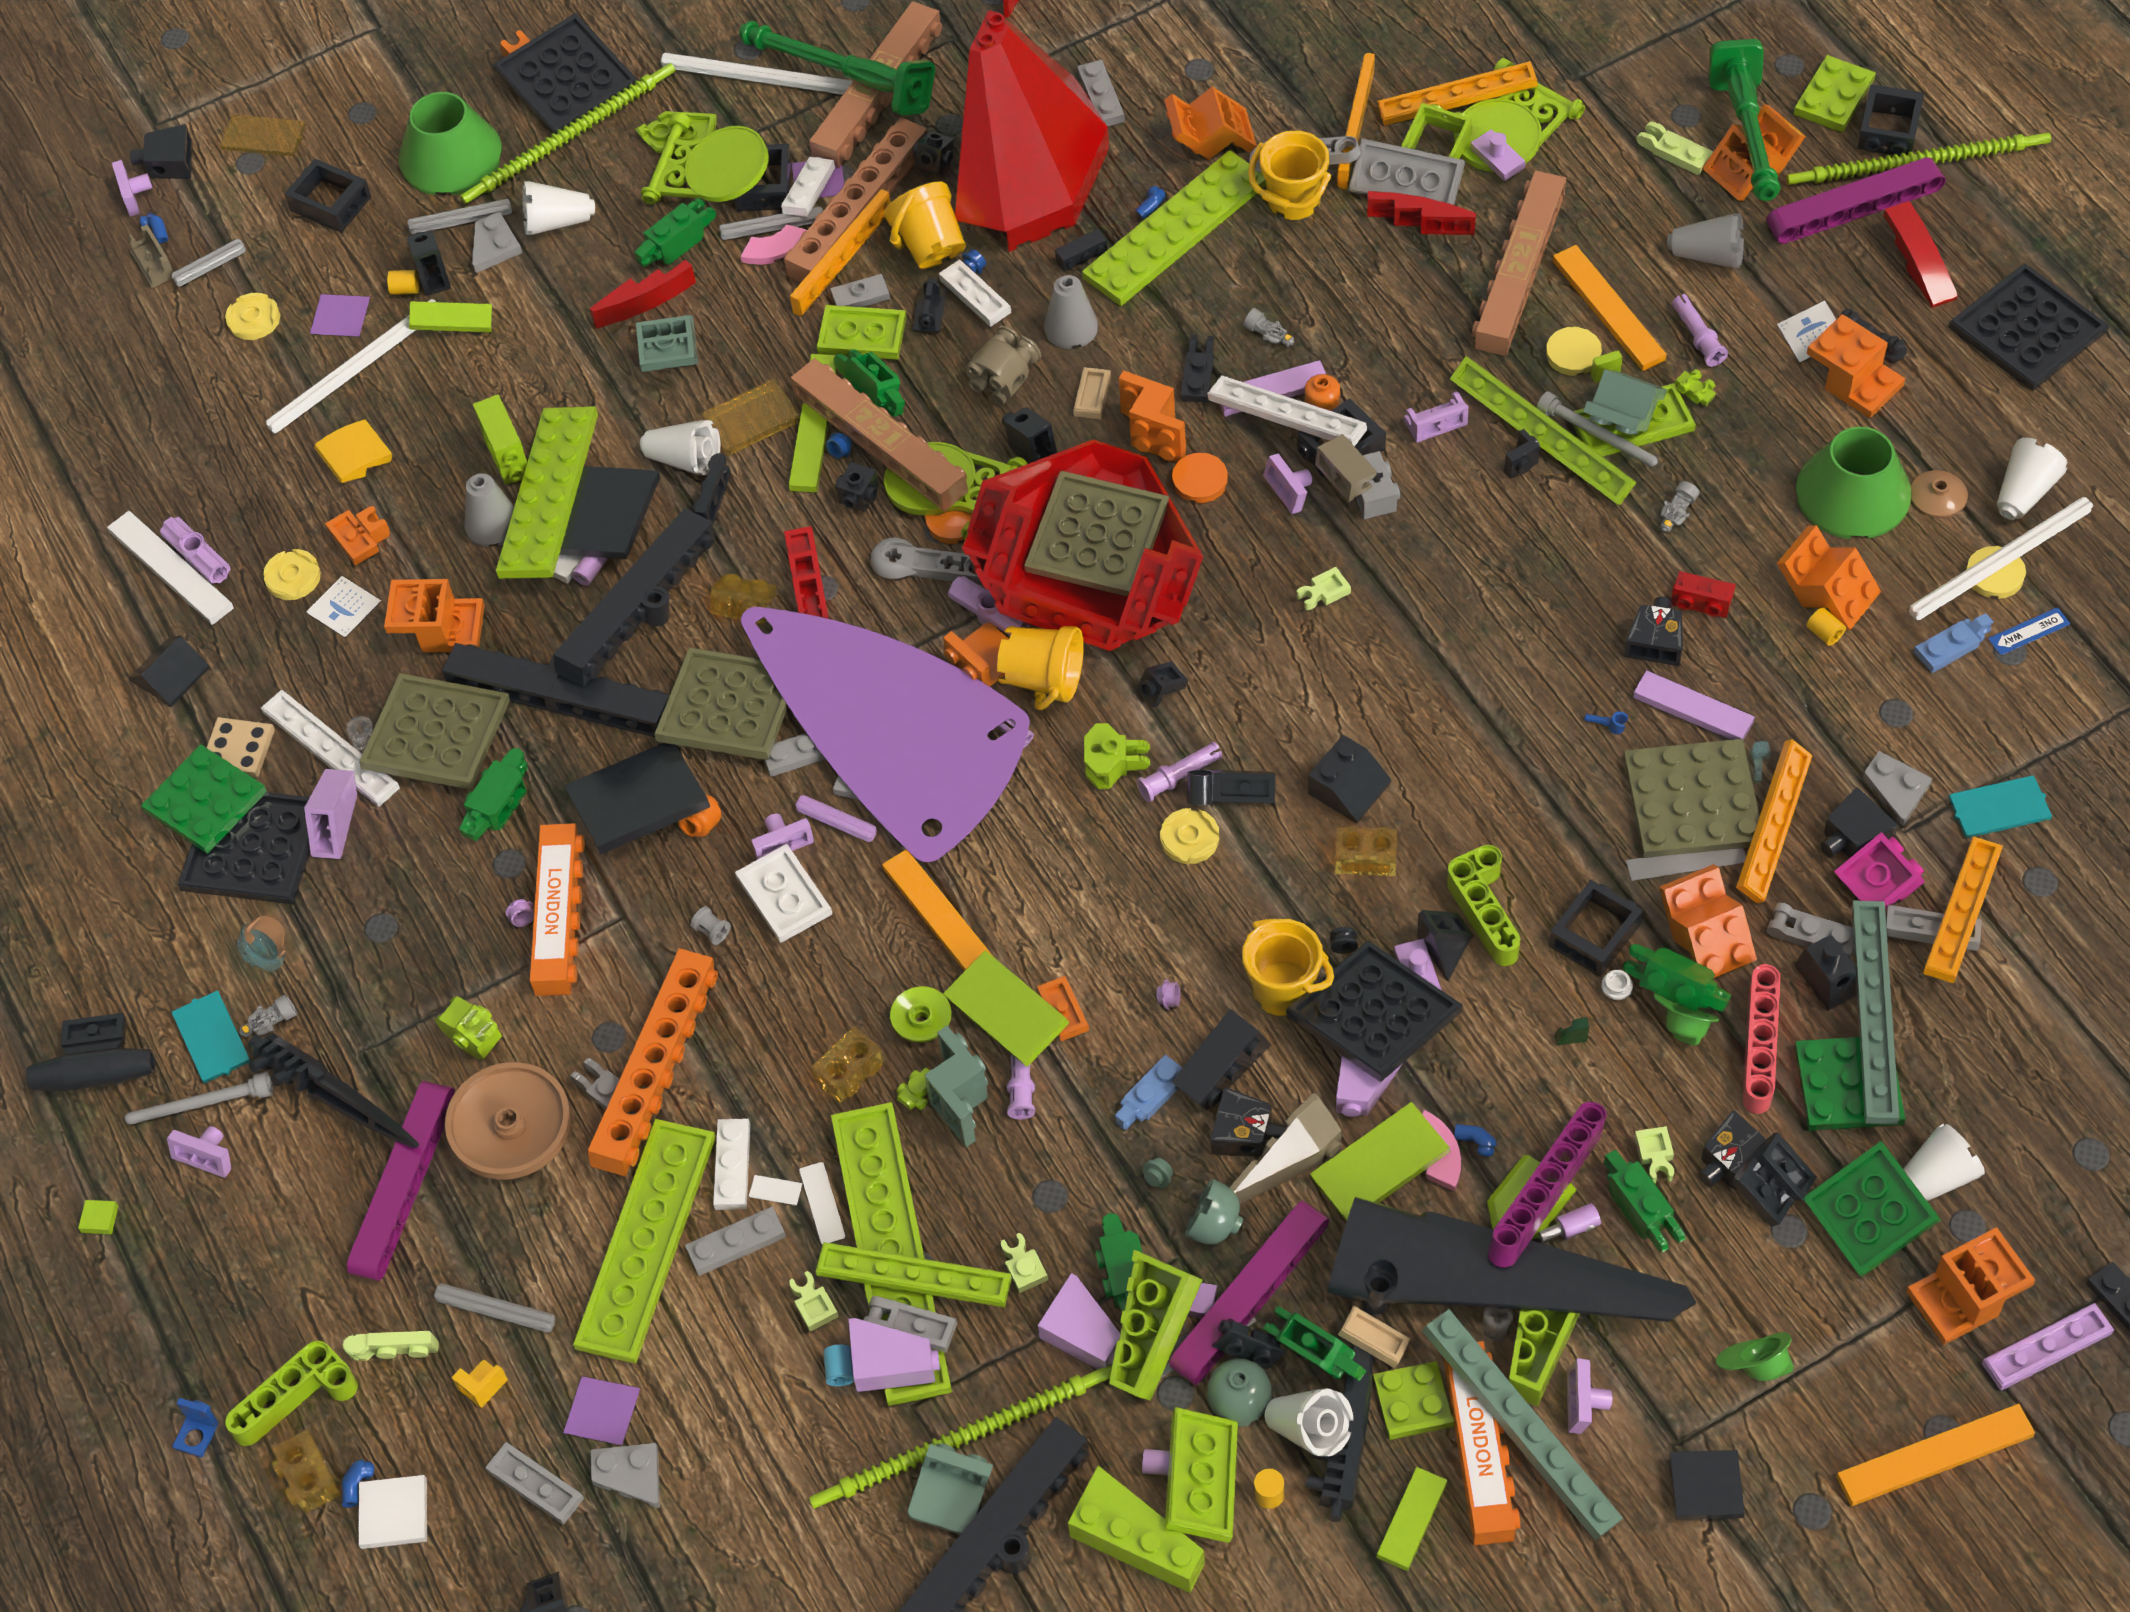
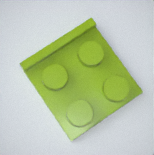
[1373,1361,1454,1440]

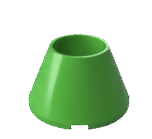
[398,92,503,195]
[1796,427,1912,539]

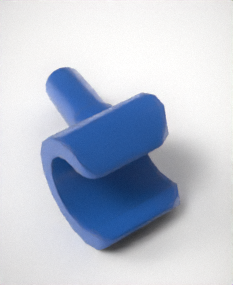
[1585,711,1628,734]

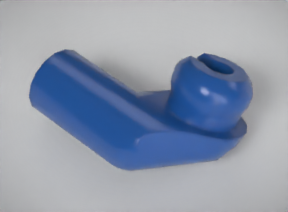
[1135,186,1166,220]
[139,213,169,243]
[1454,1124,1497,1156]
[341,1459,374,1508]

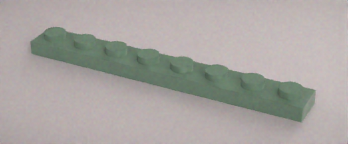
[1852,901,1899,1124]
[1422,1309,1623,1541]

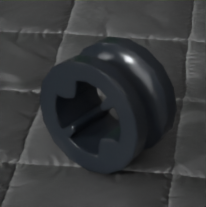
[1330,927,1358,954]

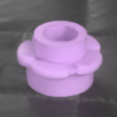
[505,899,535,927]
[1157,979,1181,1010]

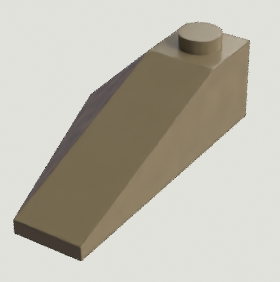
[1230,1093,1342,1204]

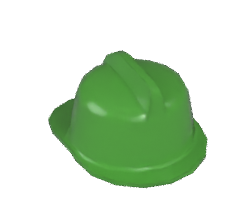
[1653,993,1719,1046]
[1716,1332,1793,1381]

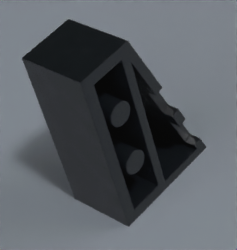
[1172,1009,1271,1111]

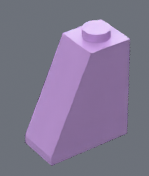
[304,769,357,859]
[1336,1056,1402,1117]
[1038,1273,1121,1370]
[849,1318,940,1392]

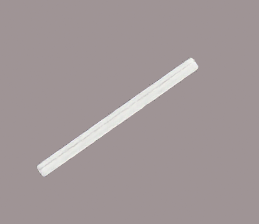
[661,53,853,95]
[266,299,436,434]
[1909,497,2093,620]

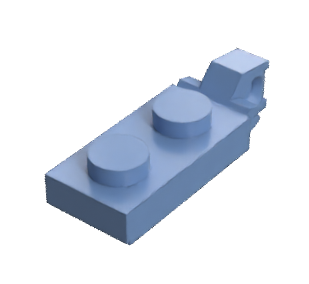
[1914,613,1993,673]
[1115,1054,1182,1131]

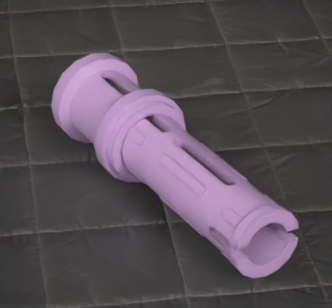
[1672,294,1729,367]
[1136,742,1223,803]
[1007,1054,1035,1120]

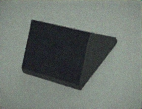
[129,636,210,707]

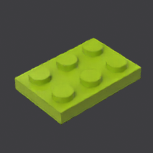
[1793,55,1876,133]
[817,305,907,360]

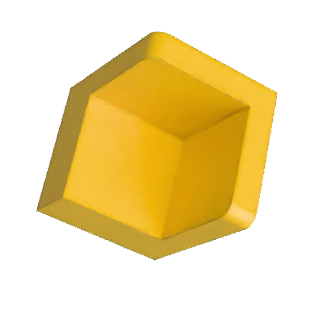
[451,1360,508,1408]

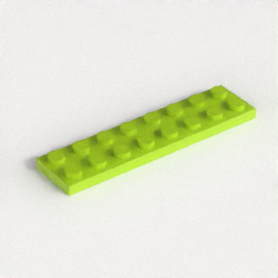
[1082,150,1266,306]
[496,406,598,579]
[573,1119,716,1364]

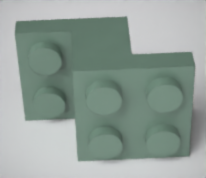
[636,315,699,372]
[1583,369,1667,435]
[924,1026,989,1148]

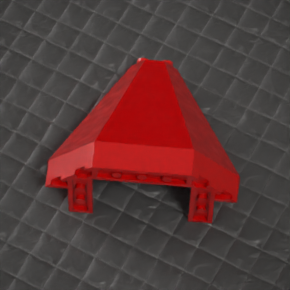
[955,10,1109,252]
[962,439,1204,651]

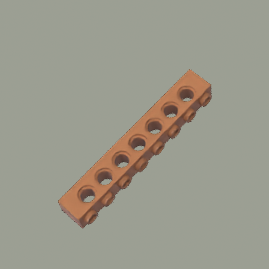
[784,117,928,282]

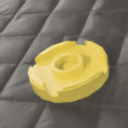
[225,293,280,340]
[1546,327,1602,376]
[1966,546,2026,599]
[263,549,321,600]
[1160,808,1219,864]

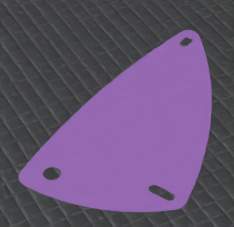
[741,607,1030,862]

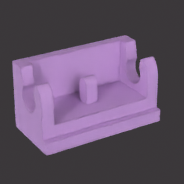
[1404,391,1469,443]

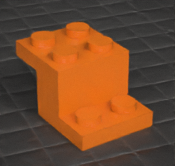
[1164,86,1257,160]
[1702,104,1806,201]
[1807,314,1906,418]
[1119,370,1186,462]
[1776,525,1882,630]
[384,579,485,652]
[1659,864,1757,978]
[1906,1227,2035,1345]

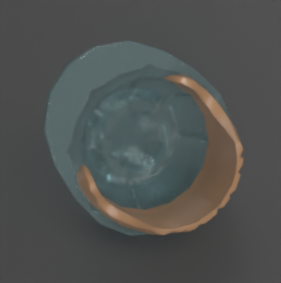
[237,916,286,971]

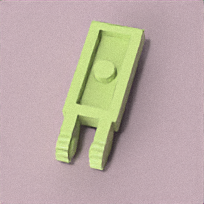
[1636,121,1713,175]
[342,1331,439,1361]

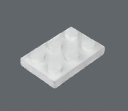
[735,844,832,943]

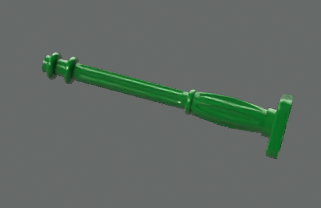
[739,20,935,116]
[1708,39,1781,201]

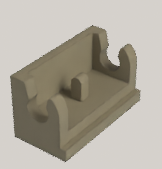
[128,225,173,288]
[1315,434,1377,502]

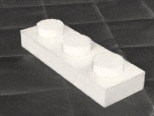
[781,157,835,217]
[939,260,1011,327]
[713,1119,750,1210]

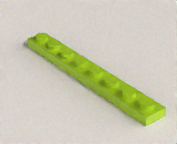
[1450,356,1637,505]

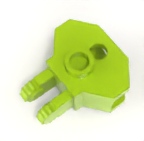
[1084,723,1150,789]
[435,996,502,1060]

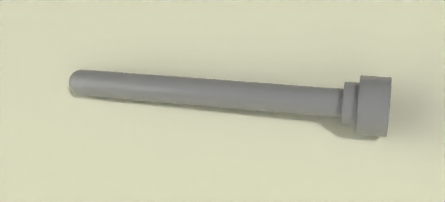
[1537,391,1658,467]
[124,1072,273,1125]

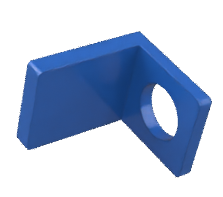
[172,1398,219,1458]

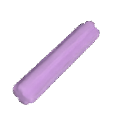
[796,795,877,842]

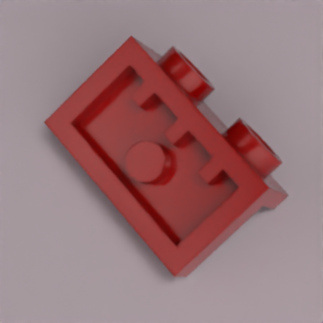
[1671,571,1736,618]

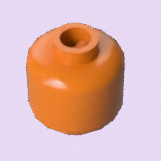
[1304,374,1340,411]
[678,794,722,837]

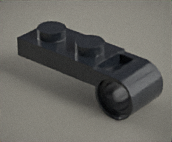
[1187,770,1276,805]

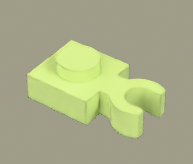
[1297,567,1351,610]
[1634,1126,1674,1184]
[1001,1233,1048,1293]
[789,1271,839,1332]

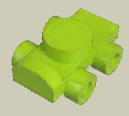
[1675,369,1716,406]
[897,1067,930,1110]

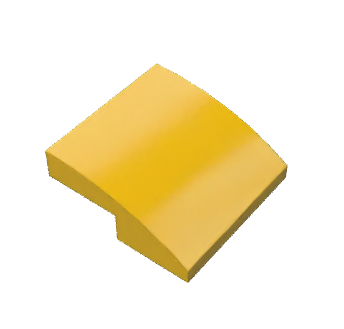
[314,419,392,483]

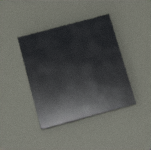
[493,13,638,135]
[1948,263,2110,391]
[559,466,660,559]
[564,743,711,854]
[178,792,310,904]
[1286,941,1463,1083]

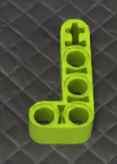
[1447,845,1520,966]
[225,1341,358,1446]

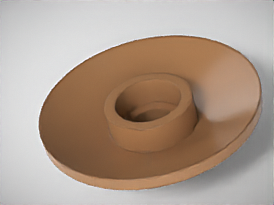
[1911,470,1968,518]

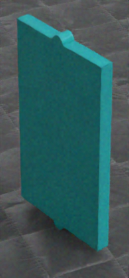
[1948,775,2052,838]
[172,990,251,1084]

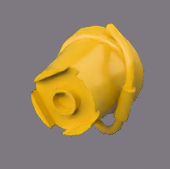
[1248,131,1331,220]
[884,181,966,269]
[997,626,1084,710]
[1242,919,1334,1016]

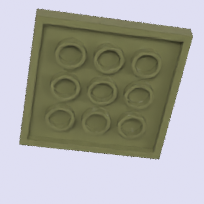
[1024,471,1169,597]
[655,647,788,760]
[359,673,510,790]
[1623,739,1760,858]

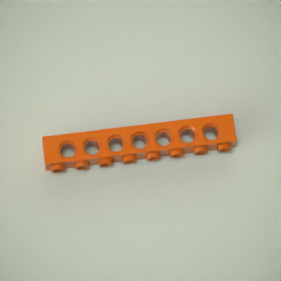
[588,948,718,1177]

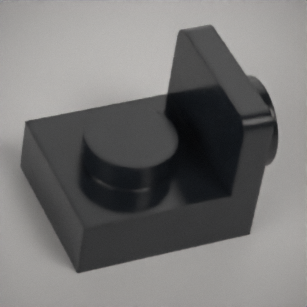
[1137,661,1189,707]

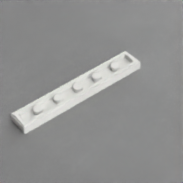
[1207,375,1367,446]
[107,511,234,625]
[261,690,400,807]

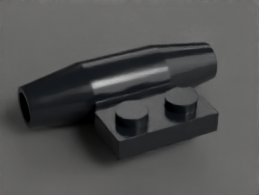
[26,1013,156,1091]

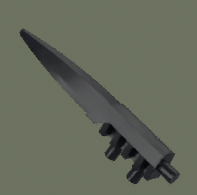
[249,1034,419,1148]
[1305,1308,1373,1522]

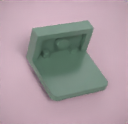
[907,1444,993,1535]

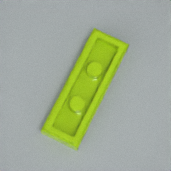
[409,301,492,332]
[1377,1467,1447,1572]

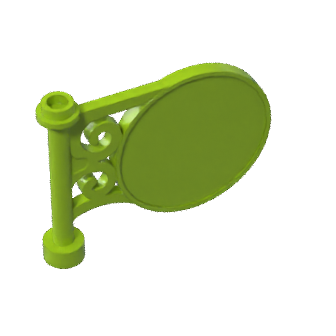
[1454,58,1585,172]
[640,112,769,205]
[884,442,1028,539]

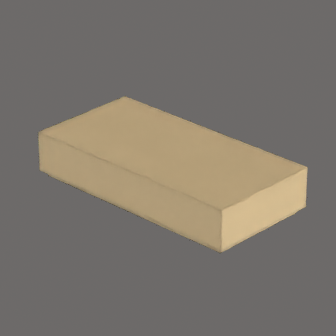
[1073,367,1111,419]
[1338,1306,1410,1368]

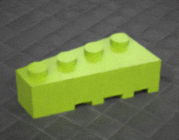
[1109,1250,1203,1401]
[1509,1309,1580,1407]
[1068,1466,1205,1593]

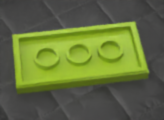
[1572,383,1696,456]
[943,950,1069,1067]
[1310,1102,1451,1222]
[1165,1407,1238,1543]

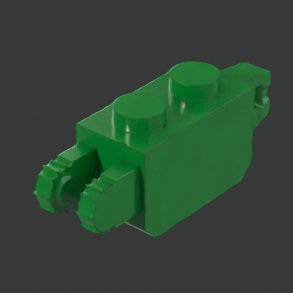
[635,198,716,267]
[833,349,905,417]
[459,748,528,841]
[1622,944,1732,1012]
[1604,1149,1686,1253]
[1095,1212,1143,1314]
[1263,1305,1366,1382]

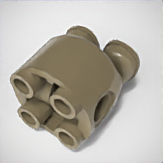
[966,326,1042,406]

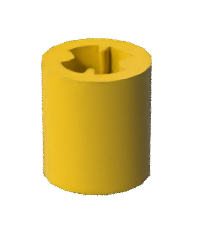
[387,270,419,295]
[1806,607,1846,646]
[1254,1469,1284,1509]

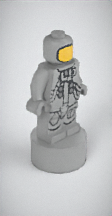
[1243,308,1294,347]
[1660,481,1700,532]
[239,994,298,1037]

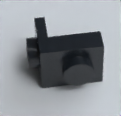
[1504,429,1540,479]

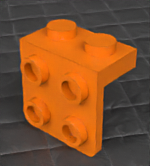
[943,623,1009,687]

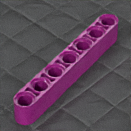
[1765,157,1946,244]
[347,1081,455,1281]
[1488,1102,1607,1267]
[1169,1200,1330,1385]

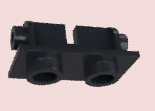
[913,278,946,333]
[1212,1318,1286,1369]

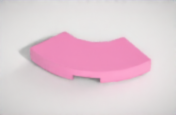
[741,224,807,265]
[1422,1110,1461,1191]

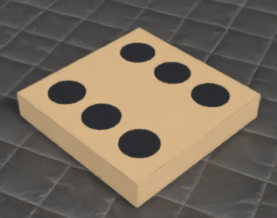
[207,717,275,778]

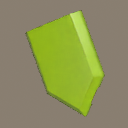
[635,111,717,154]
[1487,1155,1577,1239]

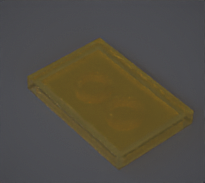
[701,378,800,456]

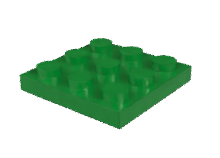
[141,744,267,854]
[1794,1037,1906,1131]
[1804,1141,1941,1277]

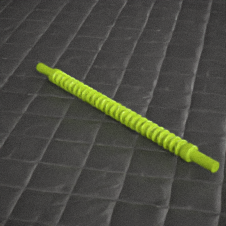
[460,63,676,205]
[1786,132,2051,185]
[809,1364,1112,1509]

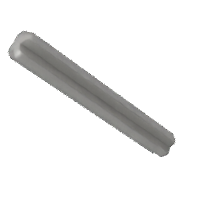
[407,199,512,234]
[719,206,823,240]
[434,1283,556,1333]

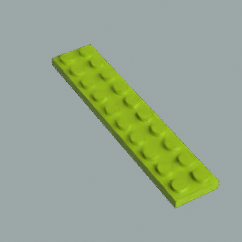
[831,1102,952,1406]

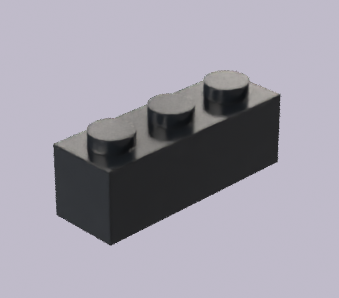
[1055,229,1107,271]

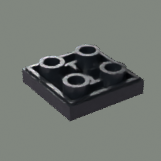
[1669,1450,1745,1520]

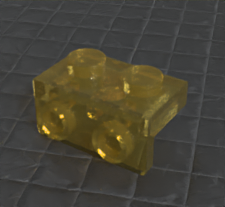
[710,574,777,624]

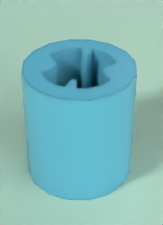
[823,1344,854,1386]

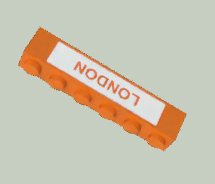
[530,823,585,996]
[1443,1341,1520,1546]

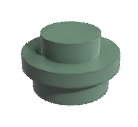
[1143,1158,1173,1188]

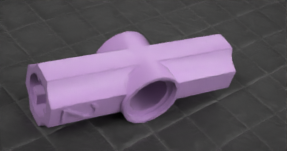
[160,517,231,584]
[948,576,1031,636]

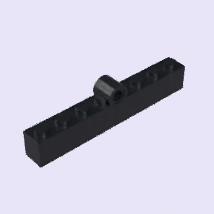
[553,508,715,687]
[442,643,669,737]
[899,1417,1089,1612]

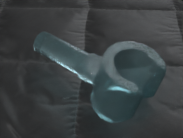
[1751,741,1770,783]

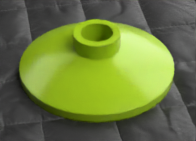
[890,986,952,1042]

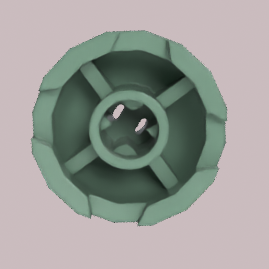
[1185,1179,1243,1245]
[1207,1359,1272,1427]

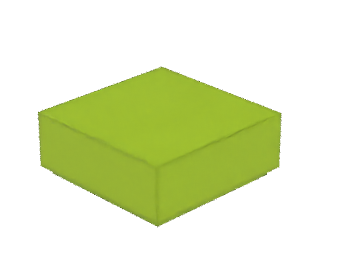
[1591,350,1623,383]
[78,1200,119,1235]

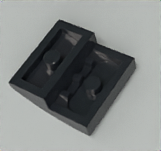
[1731,1132,1817,1226]

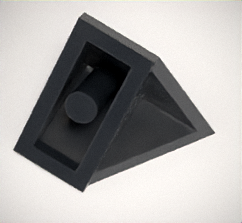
[1417,910,1474,981]
[520,1572,570,1612]

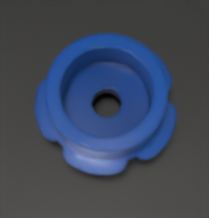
[962,249,986,274]
[826,433,852,459]

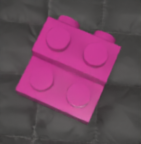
[1834,832,1925,910]

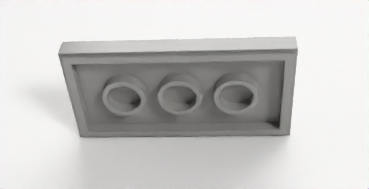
[1348,138,1465,205]

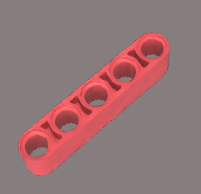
[1742,964,1780,1114]

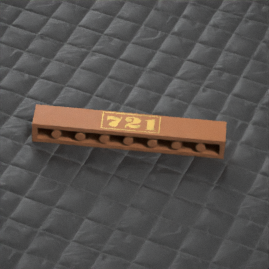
[809,1,942,168]
[1472,170,1566,356]
[790,358,968,512]

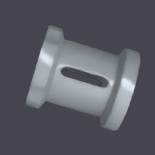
[690,906,731,945]

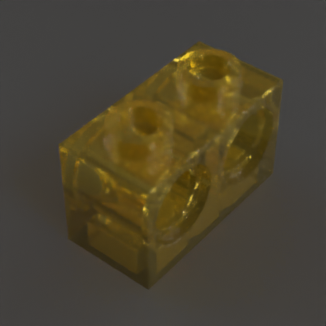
[1335,826,1397,876]
[811,1026,884,1103]
[272,1429,341,1513]

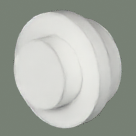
[1601,970,1633,1000]

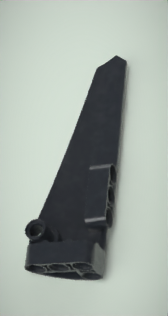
[1327,1197,1696,1322]

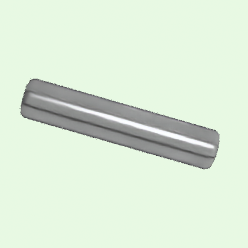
[171,239,246,287]

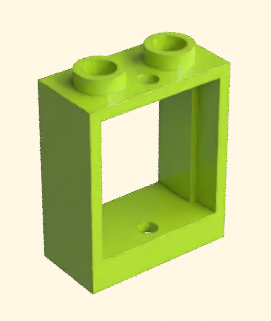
[1401,103,1472,159]
[472,394,527,485]

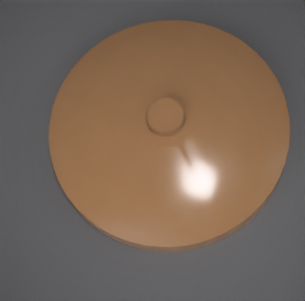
[445,1062,571,1180]

